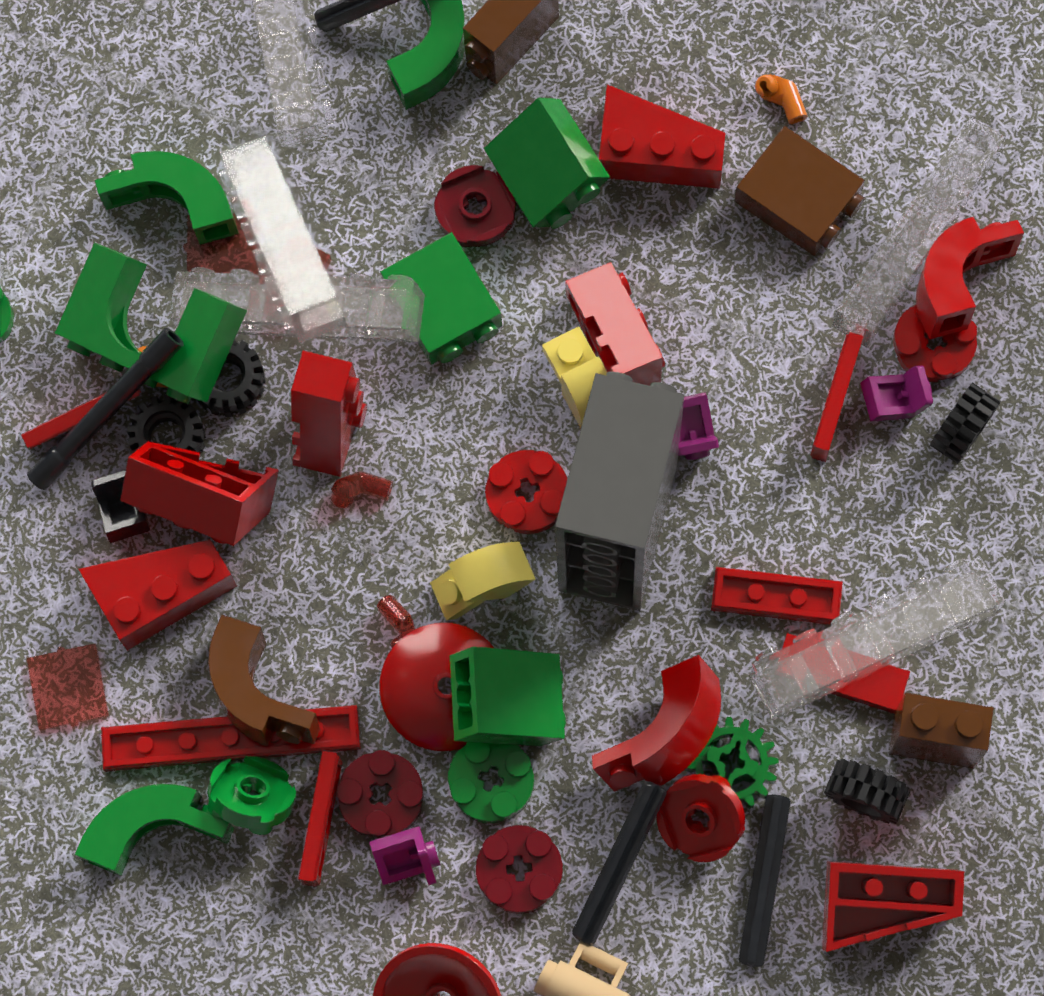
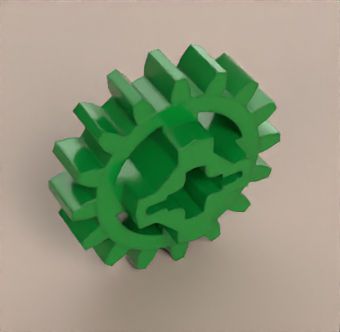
[684,717,779,809]

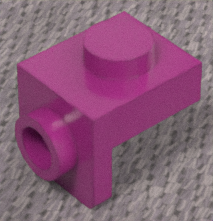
[860,366,933,422]
[678,392,719,460]
[370,826,440,886]

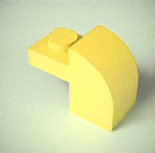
[542,326,607,428]
[430,542,536,620]

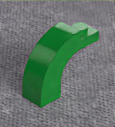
[386,0,465,110]
[95,151,239,245]
[74,784,234,876]

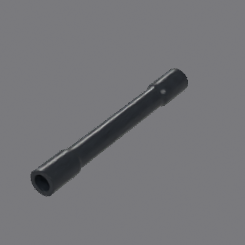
[27,328,184,490]

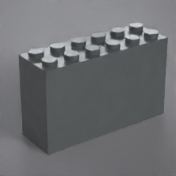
[555,372,684,611]

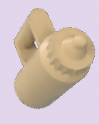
[533,941,630,996]

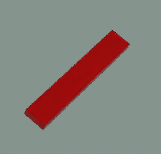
[101,705,361,772]

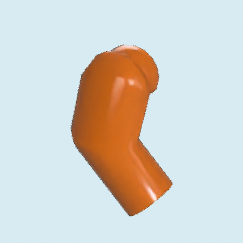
[755,74,808,124]

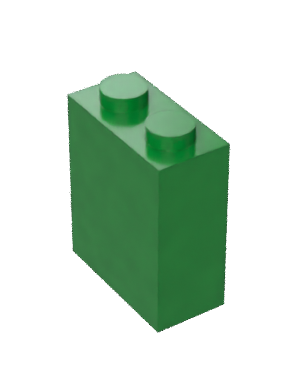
[483,98,610,229]
[380,232,502,365]
[450,646,566,746]

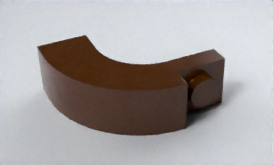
[209,615,320,747]

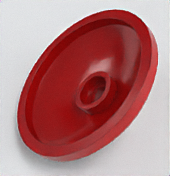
[379,623,494,751]
[373,943,501,996]

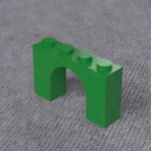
[55,242,247,404]

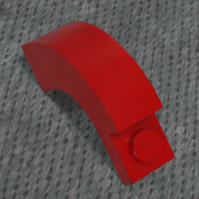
[916,217,1024,339]
[592,655,721,792]

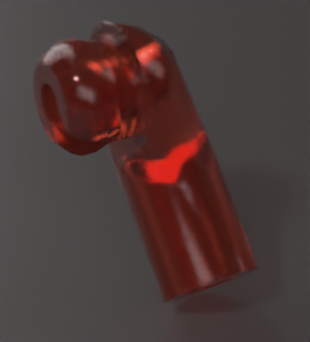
[331,471,394,508]
[377,595,416,648]

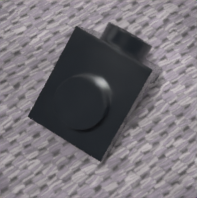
[91,470,150,544]

